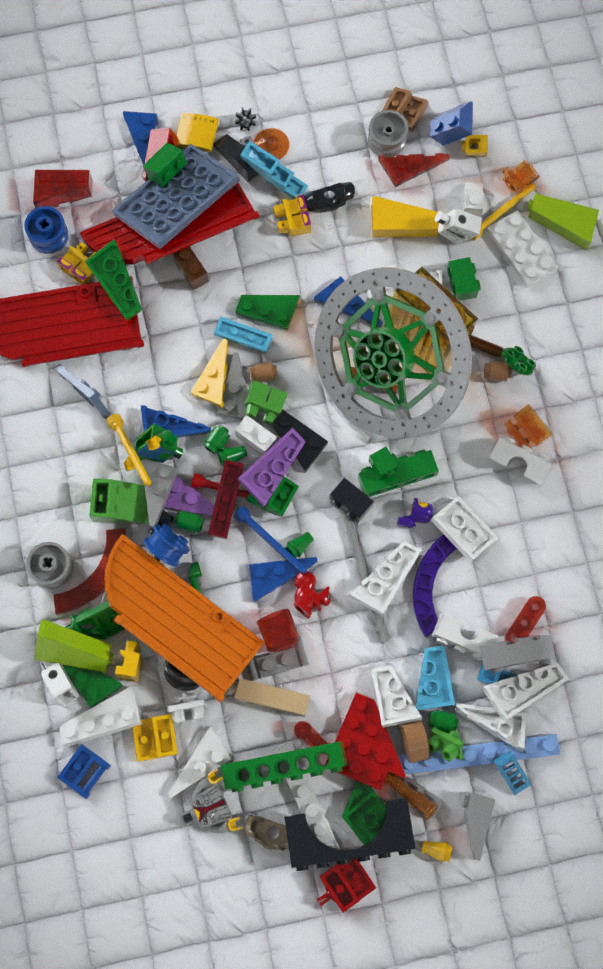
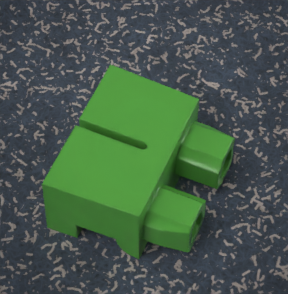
[244,380,288,425]

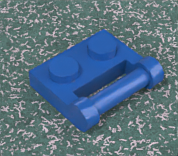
[57,744,111,799]

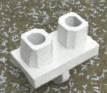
[168,691,206,724]

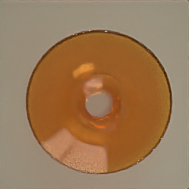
[254,128,289,160]

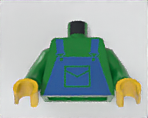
[123,424,183,471]

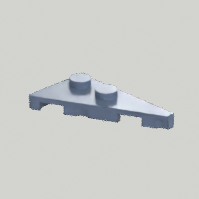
[54,363,111,419]

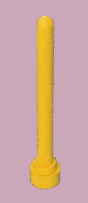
[471,184,535,241]
[107,414,152,486]

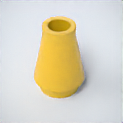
[421,840,453,863]

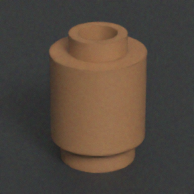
[250,362,278,383]
[484,362,512,382]

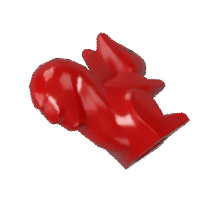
[294,571,331,619]

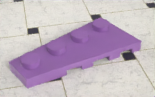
[237,428,306,507]

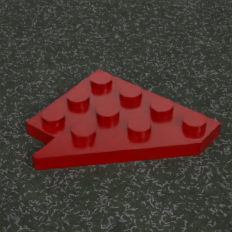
[325,692,406,791]

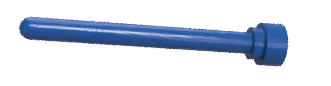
[233,506,307,574]

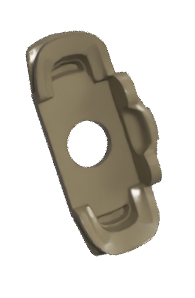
[244,815,289,851]

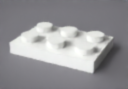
[431,496,498,563]

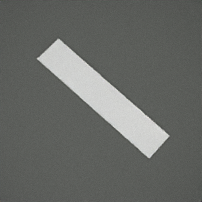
[224,439,249,447]

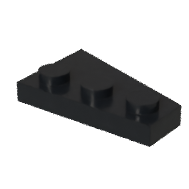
[271,409,328,472]

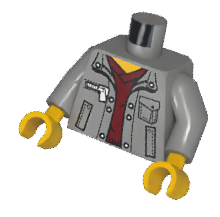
[182,769,242,834]

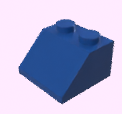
[430,101,473,146]

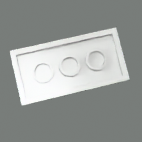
[487,210,558,288]

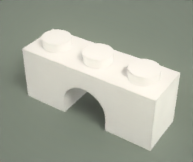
[489,435,552,485]
[432,613,499,661]

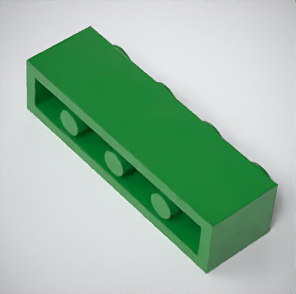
[358,449,439,497]

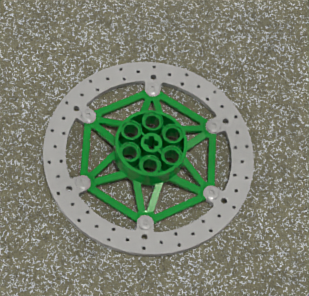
[314,267,472,438]

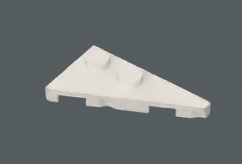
[455,703,526,752]
[168,726,232,798]

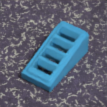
[494,750,531,796]

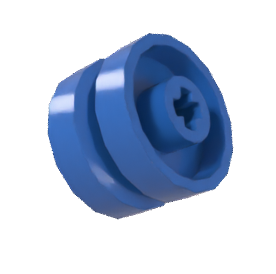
[24,206,69,254]

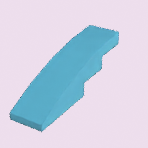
[240,140,308,199]

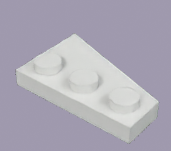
[371,665,422,728]

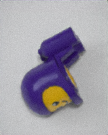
[397,498,434,528]

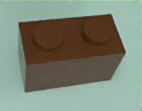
[172,246,209,291]

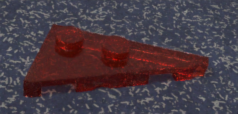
[378,153,450,188]

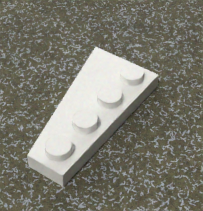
[349,541,421,616]
[482,662,569,721]
[59,685,142,747]

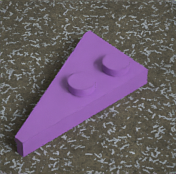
[164,476,215,517]

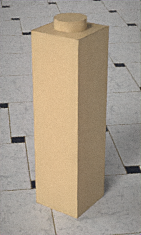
[232,678,310,717]

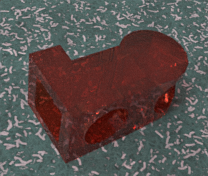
[294,721,328,747]

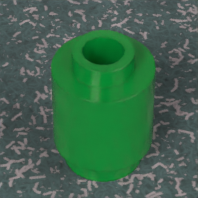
[204,425,230,454]
[174,510,204,534]
[428,710,459,733]

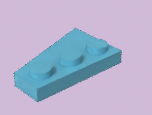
[416,645,455,711]

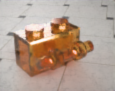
[504,404,554,448]

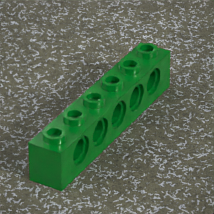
[221,741,348,792]

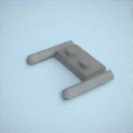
[247,624,309,681]

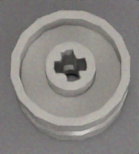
[368,110,409,158]
[26,542,74,589]

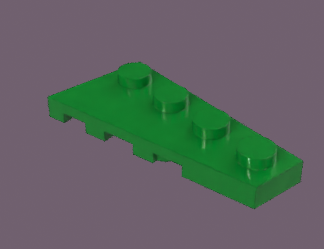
[85,239,143,321]

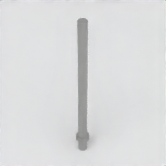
[344,519,389,643]

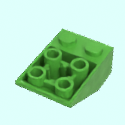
[89,479,149,524]

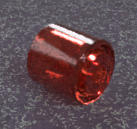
[256,609,301,653]

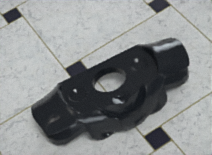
[304,182,355,212]

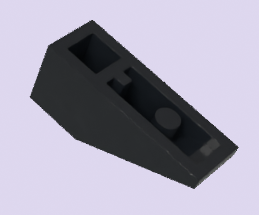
[213,134,259,182]

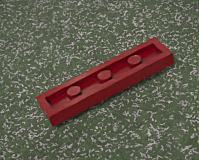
[208,460,244,539]

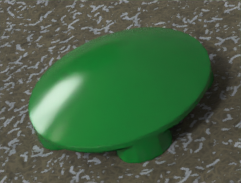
[502,346,536,375]

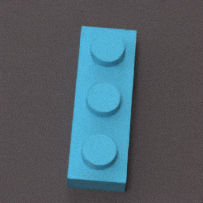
[214,317,273,354]

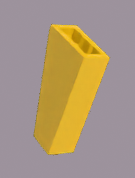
[371,196,439,238]

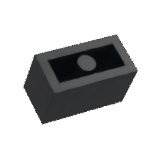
[329,477,374,523]

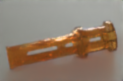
[385,773,438,820]

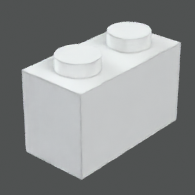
[235,415,277,455]

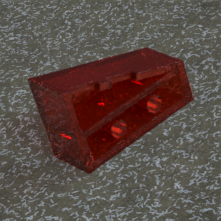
[33,170,93,209]

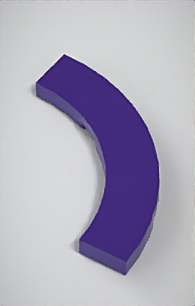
[413,535,457,638]

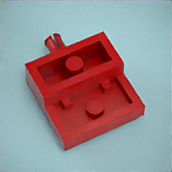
[317,858,376,913]

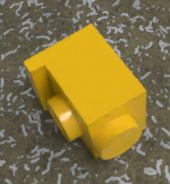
[462,135,488,157]

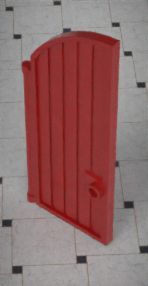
[79,182,260,265]
[0,276,144,367]

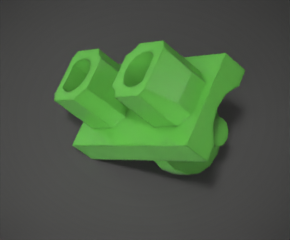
[428,727,464,762]

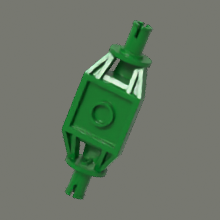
[65,601,125,640]

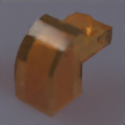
[502,160,540,193]

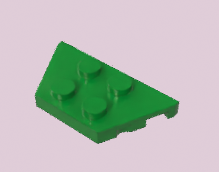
[342,781,386,845]

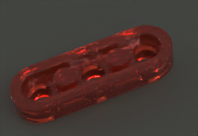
[504,596,546,644]

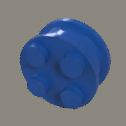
[143,523,190,567]

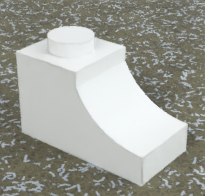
[463,182,484,217]

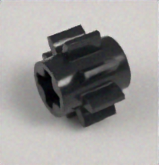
[235,107,256,131]

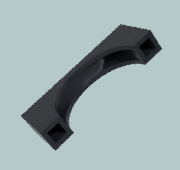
[284,798,416,871]

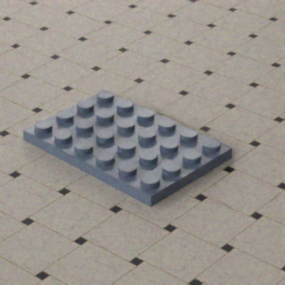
[112,144,240,249]

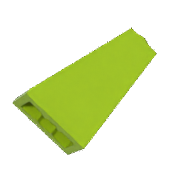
[527,193,599,250]
[34,619,114,672]

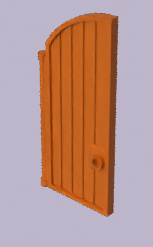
[104,534,265,703]

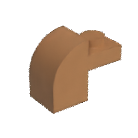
[397,721,429,763]

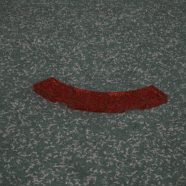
[54,528,127,615]

